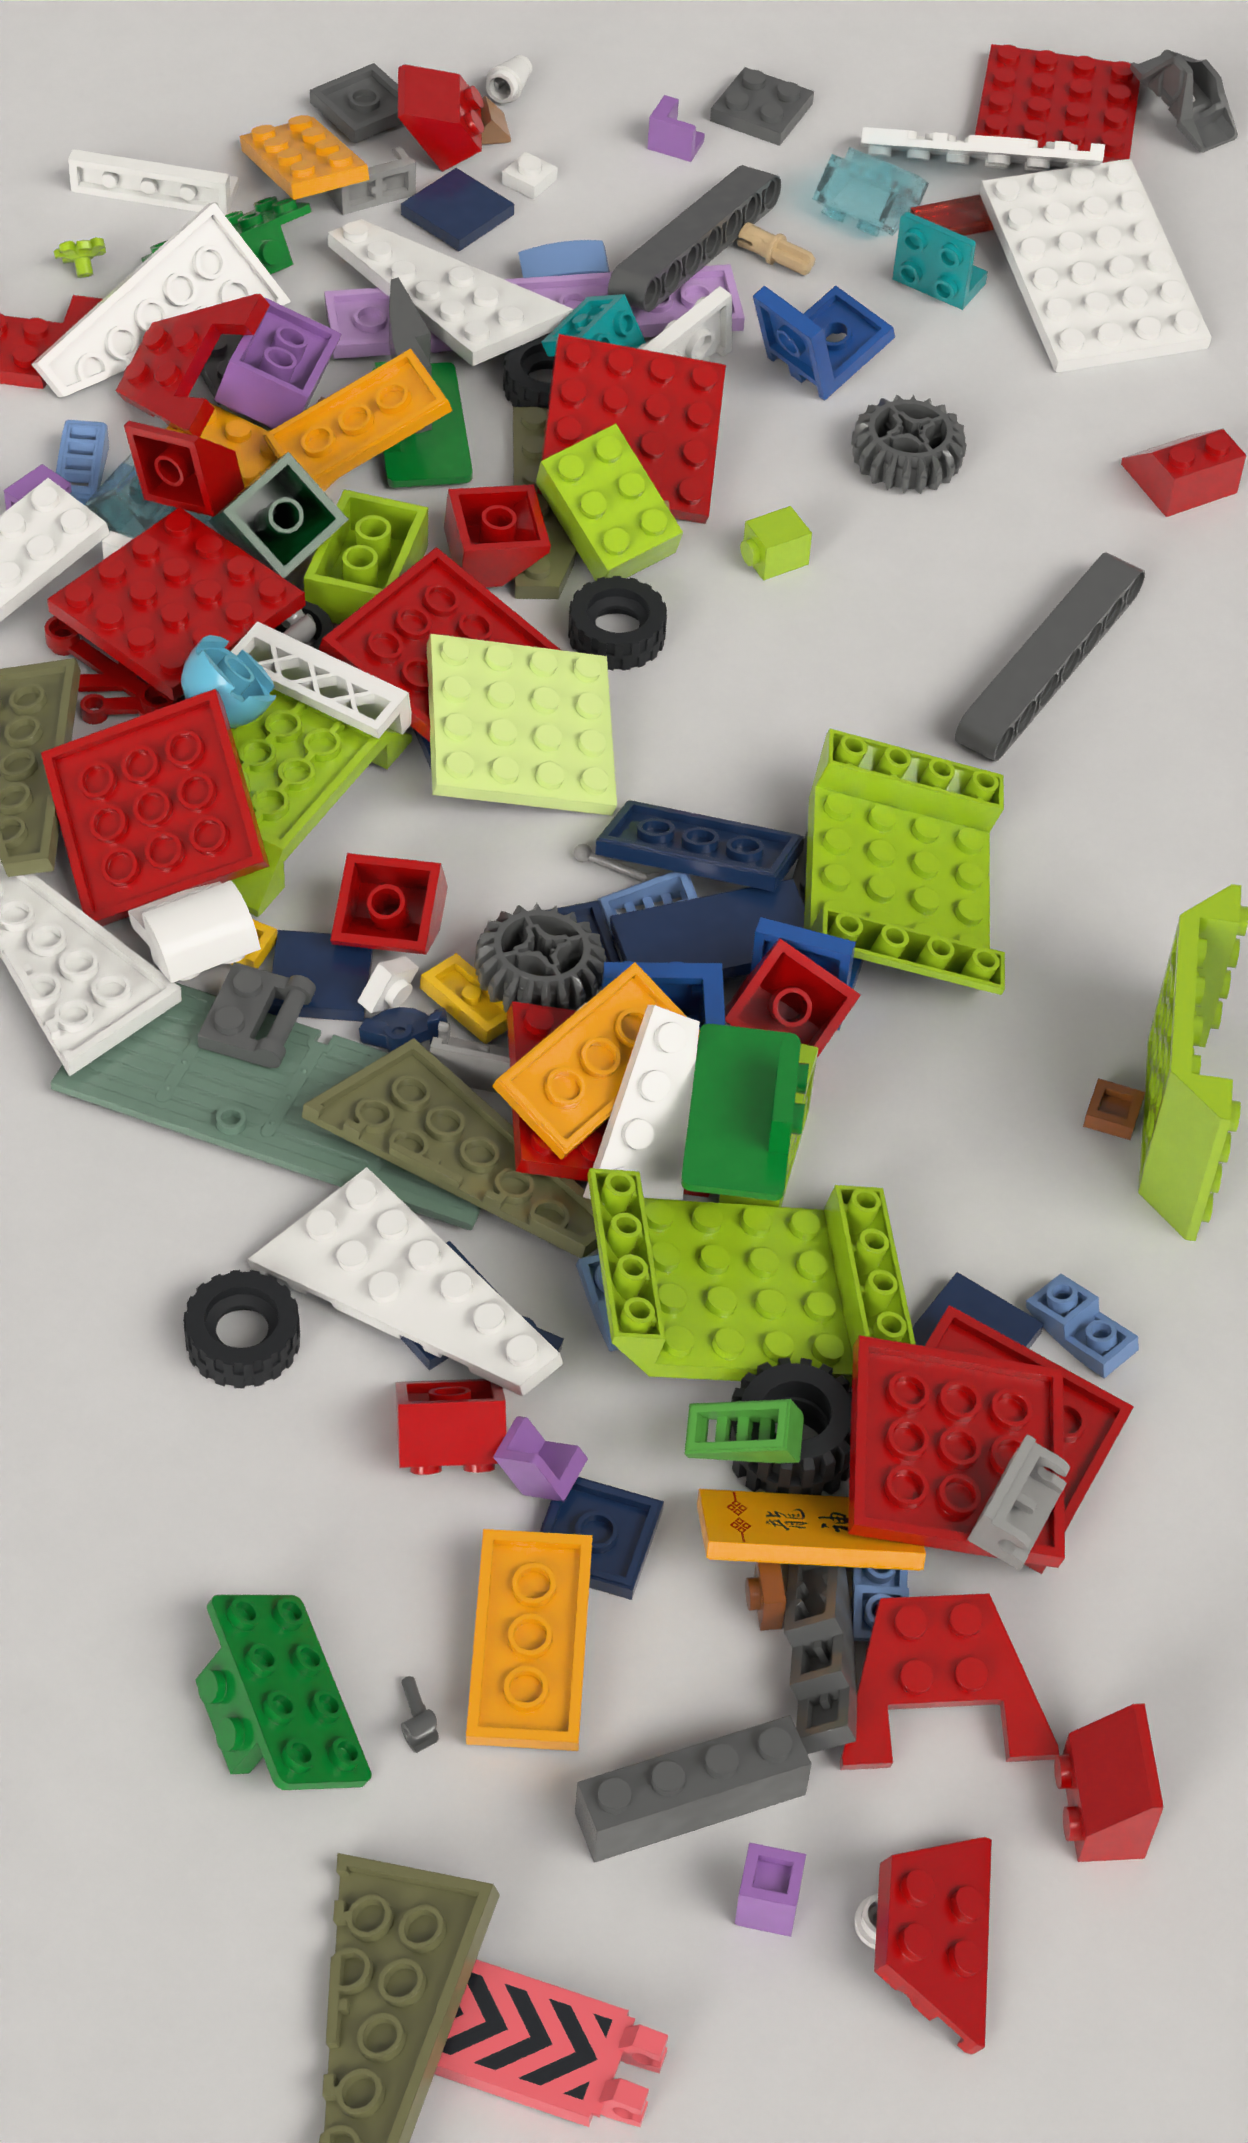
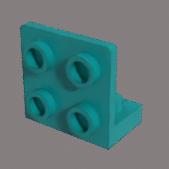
[892,212,988,310]
[541,294,646,356]

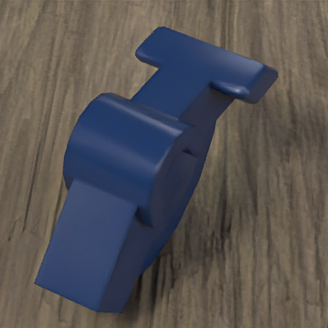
[359,1007,448,1053]

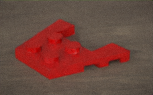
[115,294,270,437]
[0,295,102,389]
[839,1593,1060,1770]

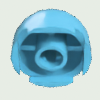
[181,635,276,728]

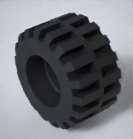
[729,1357,852,1495]

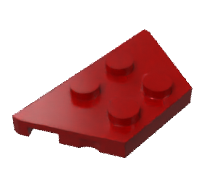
[874,1837,992,2055]

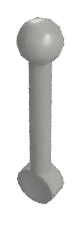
[574,844,663,882]

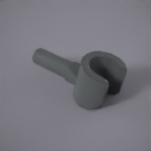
[401,1676,439,1753]

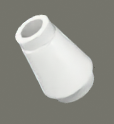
[486,55,532,103]

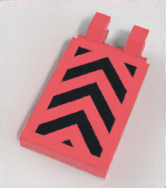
[435,1959,668,2127]

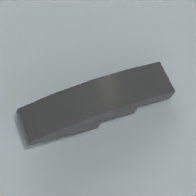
[389,277,432,434]
[784,1564,857,1754]

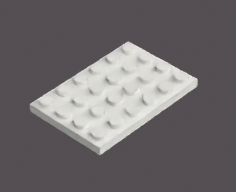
[979,159,1212,373]

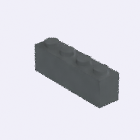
[575,1715,812,1863]

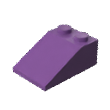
[214,298,342,430]

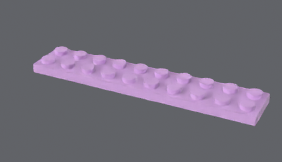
[324,264,745,359]

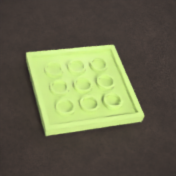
[427,634,617,816]

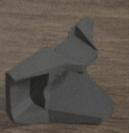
[1130,49,1238,153]

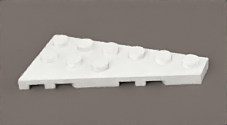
[860,127,1105,173]
[31,202,291,397]
[328,219,574,366]
[0,860,182,1076]
[247,1167,563,1396]

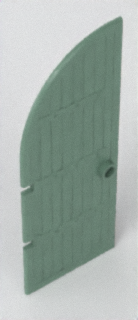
[50,982,481,1230]

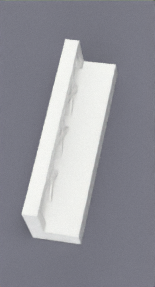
[68,149,239,215]
[231,621,412,739]

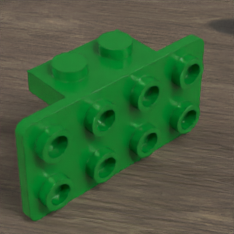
[141,196,312,275]
[372,362,473,488]
[681,1024,809,1201]
[195,1595,372,1790]

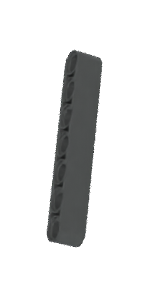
[608,165,781,312]
[955,552,1145,762]

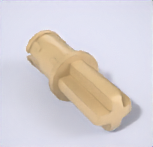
[737,222,815,275]

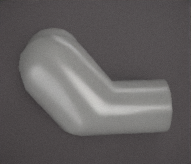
[282,609,316,644]

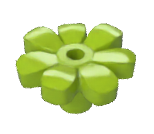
[53,237,106,278]

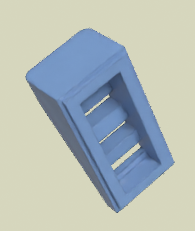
[56,420,109,506]
[597,871,698,940]

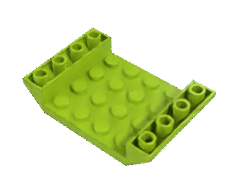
[231,689,412,918]
[804,728,1005,995]
[1138,884,1248,1241]
[587,1168,916,1387]

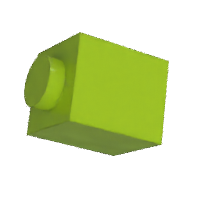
[740,506,812,581]

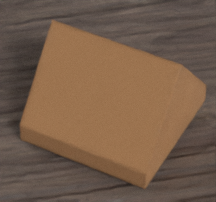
[481,95,511,145]

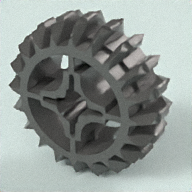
[851,395,967,494]
[474,903,606,1013]

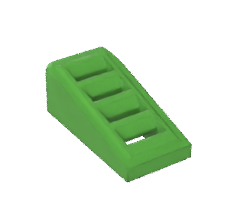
[684,1399,804,1463]

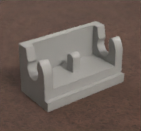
[327,147,416,215]
[430,1021,510,1093]
[967,1434,1070,1571]

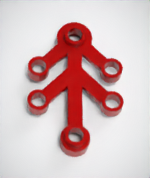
[44,616,182,725]

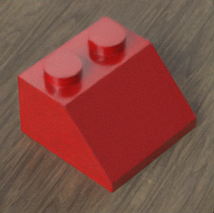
[398,64,484,172]
[124,421,245,517]
[1121,429,1246,517]
[444,484,551,587]
[330,853,448,955]
[725,938,861,1058]
[395,1379,506,1475]
[1054,1703,1164,1862]

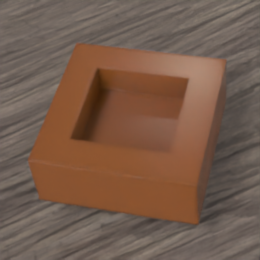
[1083,1078,1146,1141]
[745,1562,786,1631]

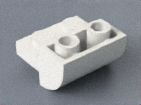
[128,880,261,983]

